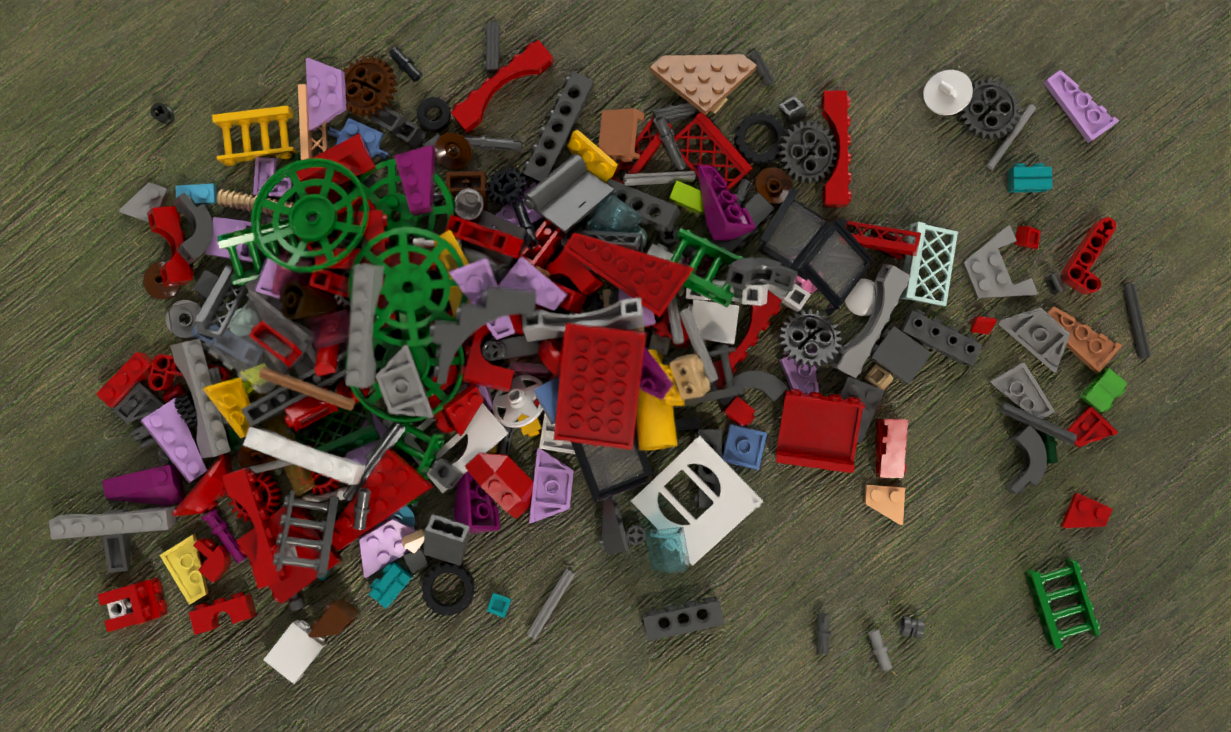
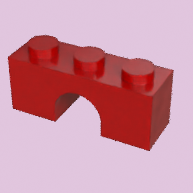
[309,269,350,298]
[96,352,153,408]
[188,592,257,635]

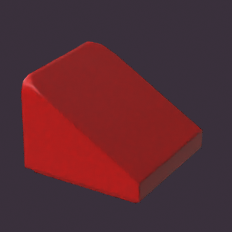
[1014,226,1041,249]
[970,316,997,334]
[163,383,186,403]

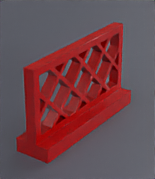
[674,112,753,191]

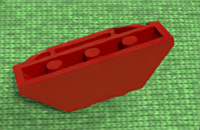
[171,453,232,516]
[465,453,534,519]

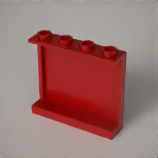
[775,389,865,473]
[237,498,343,604]

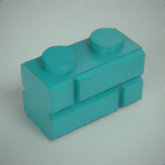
[1007,163,1053,193]
[369,562,414,609]

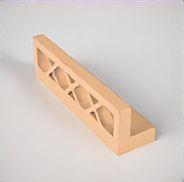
[298,84,328,160]

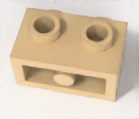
[670,353,710,400]

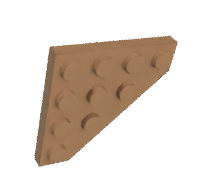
[650,54,757,115]

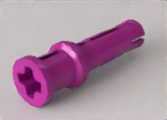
[202,508,247,564]

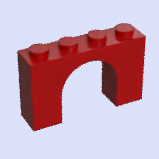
[534,250,603,313]
[460,313,524,393]

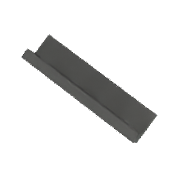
[561,229,643,252]
[195,265,247,339]

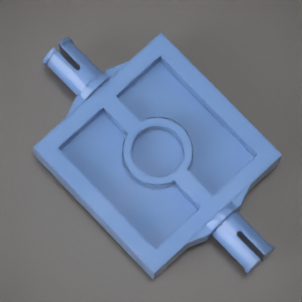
[328,118,390,160]

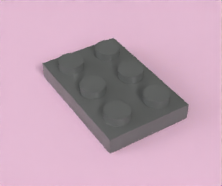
[839,376,884,444]

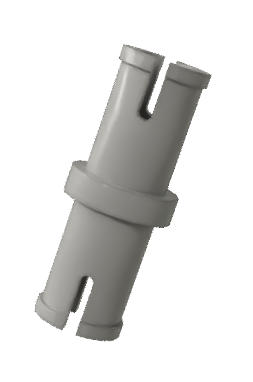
[867,629,893,671]

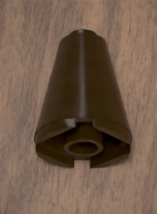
[279,280,337,319]

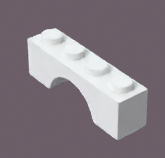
[686,279,768,306]

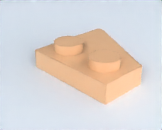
[864,484,905,525]

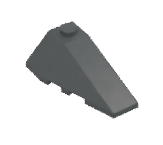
[599,472,630,554]

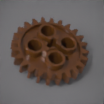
[344,56,398,118]

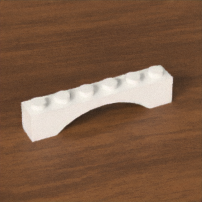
[243,426,366,485]

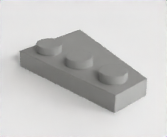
[989,362,1055,419]

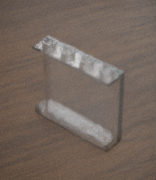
[204,290,315,394]

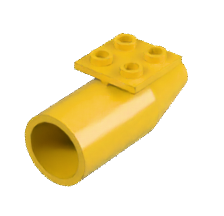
[636,349,685,451]

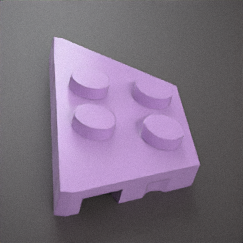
[306,58,346,132]
[529,449,574,523]
[359,516,425,578]

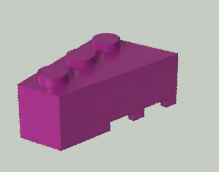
[395,145,436,217]

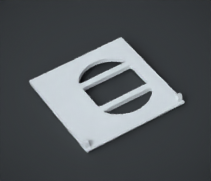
[382,373,509,493]
[631,436,763,565]

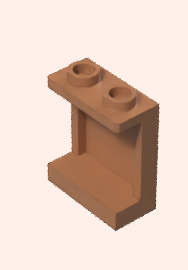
[599,108,645,162]

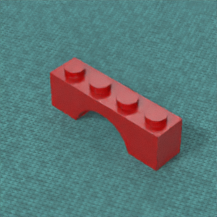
[147,206,194,287]
[444,215,523,259]

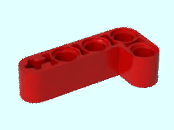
[1061,217,1116,295]
[148,354,233,391]

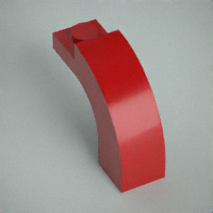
[426,365,467,433]

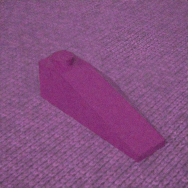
[697,165,756,241]
[627,329,674,400]
[454,452,500,533]
[102,464,185,506]

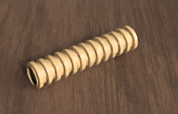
[217,189,294,217]

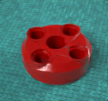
[538,337,564,378]

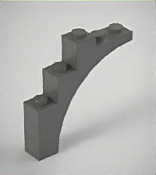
[430,286,536,384]

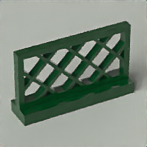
[294,401,381,456]

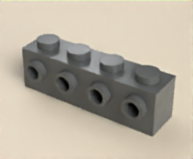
[900,310,982,366]

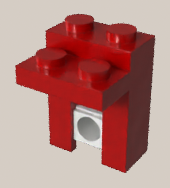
[97,577,168,632]

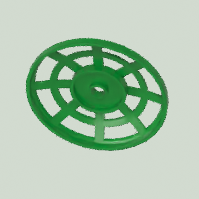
[251,158,369,272]
[349,159,456,250]
[349,227,468,347]
[345,307,465,422]

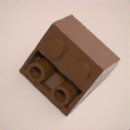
[446,171,488,212]
[308,598,360,638]

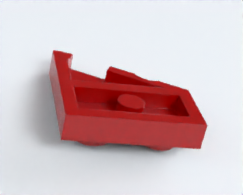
[442,384,484,436]
[1066,406,1118,447]
[1060,493,1113,528]

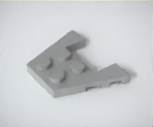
[962,225,1038,298]

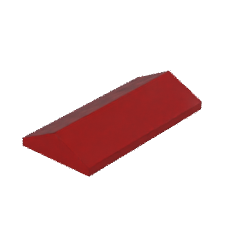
[296,133,376,195]

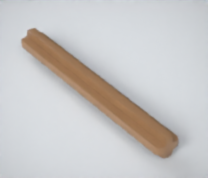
[259,367,355,411]

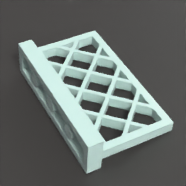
[899,222,958,306]

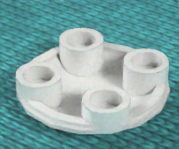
[844,278,876,316]

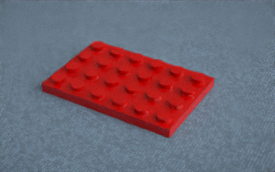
[554,323,646,450]

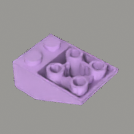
[205,217,264,264]

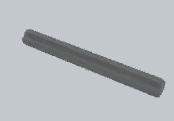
[343,422,406,501]

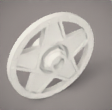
[493,375,543,428]

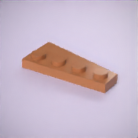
[1047,307,1122,374]

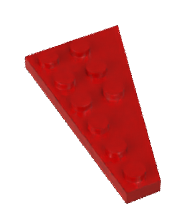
[563,232,694,317]
[331,449,434,550]

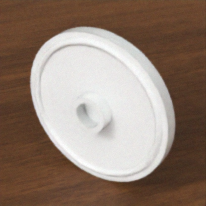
[924,70,973,115]

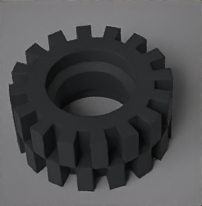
[174,391,197,429]

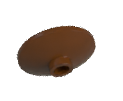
[434,133,472,170]
[755,167,793,204]
[143,262,181,299]
[238,445,277,476]

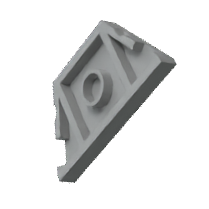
[999,307,1070,373]
[376,345,434,418]

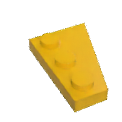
[567,130,618,184]
[203,377,251,438]

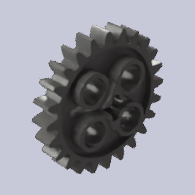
[958,78,1021,141]
[777,120,838,184]
[778,309,842,370]

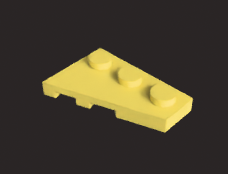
[160,534,209,605]

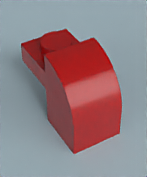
[193,538,231,583]

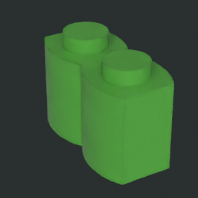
[1079,368,1127,412]

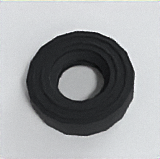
[417,97,451,132]

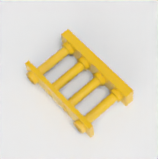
[212,106,298,166]

